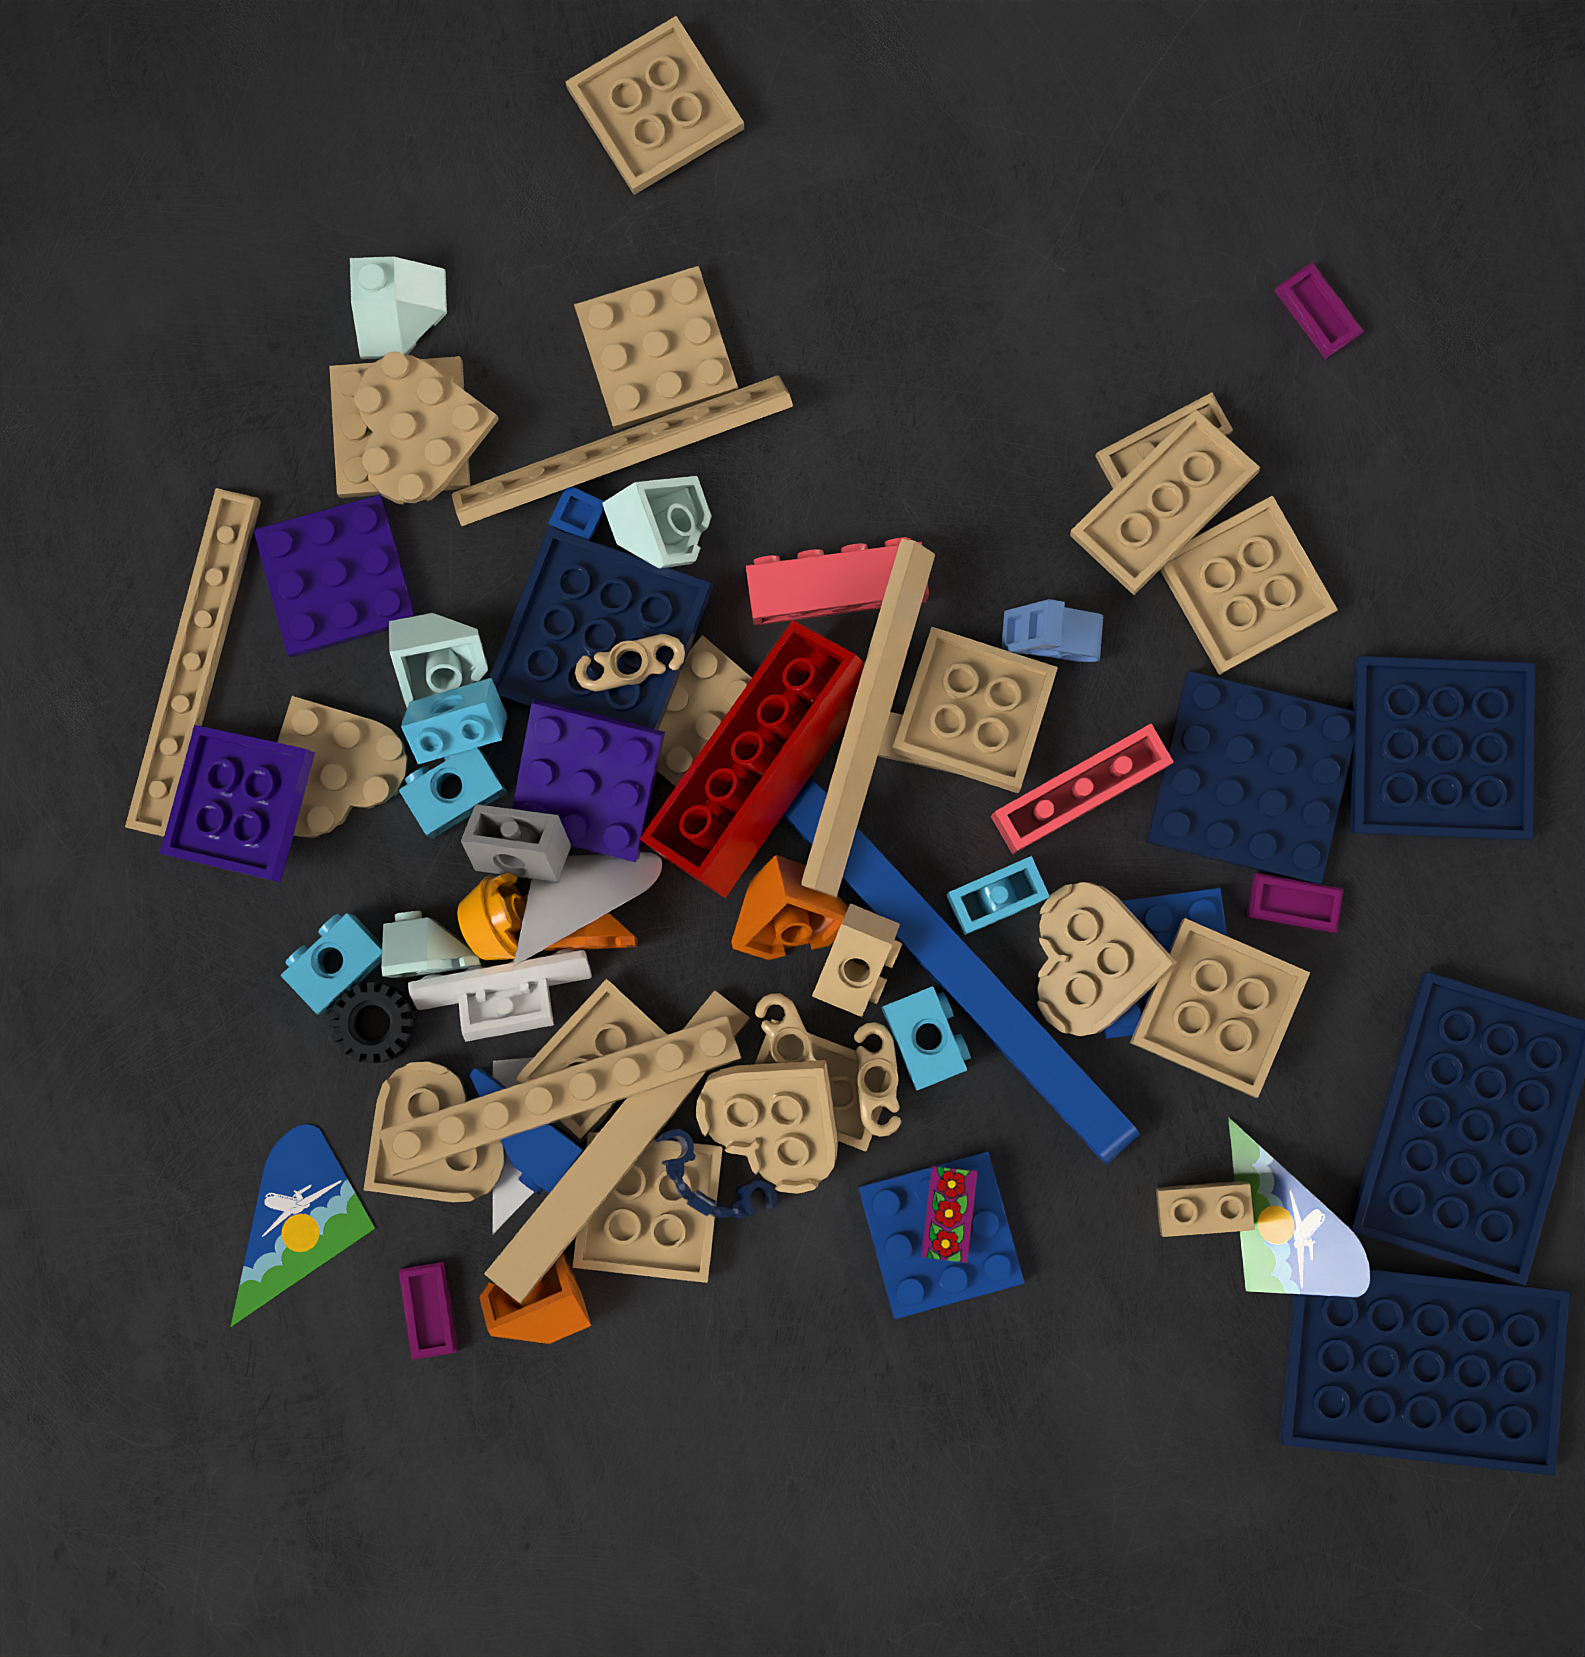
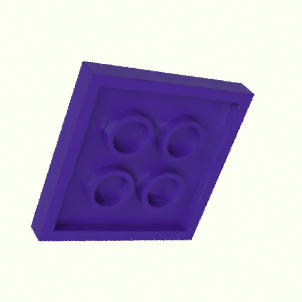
[254,494,416,658]
[512,699,665,862]
[160,725,315,883]

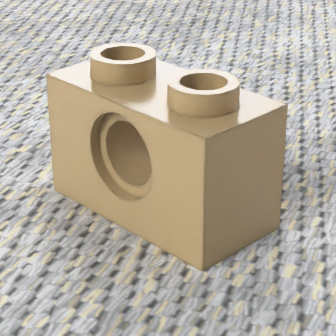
[812,903,902,1017]
[1156,1181,1255,1237]

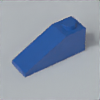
[470,1068,586,1195]

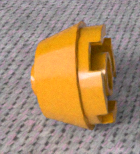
[457,873,528,961]

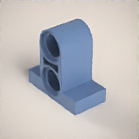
[1001,599,1103,662]

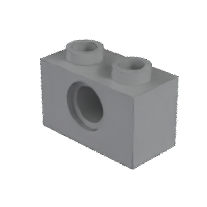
[461,804,571,882]

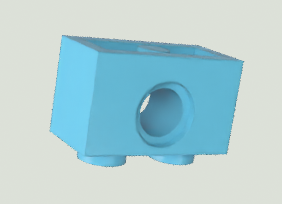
[401,678,508,764]
[399,747,508,839]
[946,856,1050,936]
[281,913,382,1015]
[881,986,971,1091]

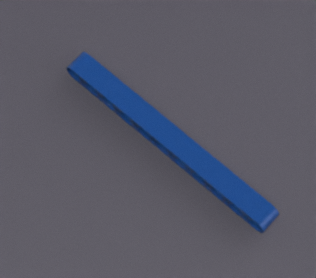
[783,777,1140,1165]

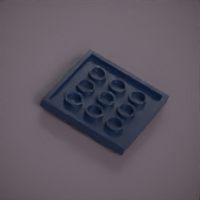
[489,527,714,730]
[1350,656,1535,841]
[1146,671,1355,885]

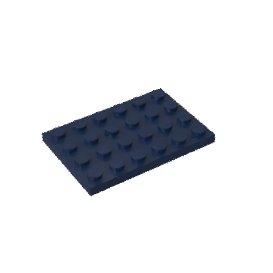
[1348,972,1585,1285]
[1279,1269,1570,1476]

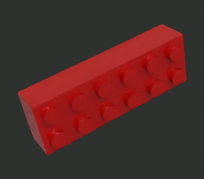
[640,620,865,898]

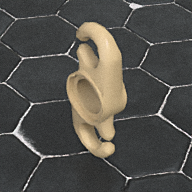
[575,634,685,692]
[755,993,816,1063]
[854,1022,901,1137]

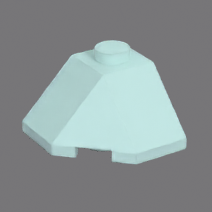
[350,257,447,359]
[602,476,712,569]
[389,613,488,707]
[381,911,485,979]

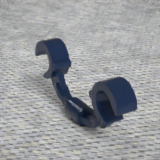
[656,1129,778,1219]

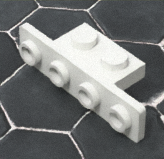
[408,950,592,1042]

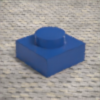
[548,487,605,541]

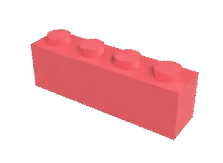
[746,537,929,626]
[991,724,1174,855]

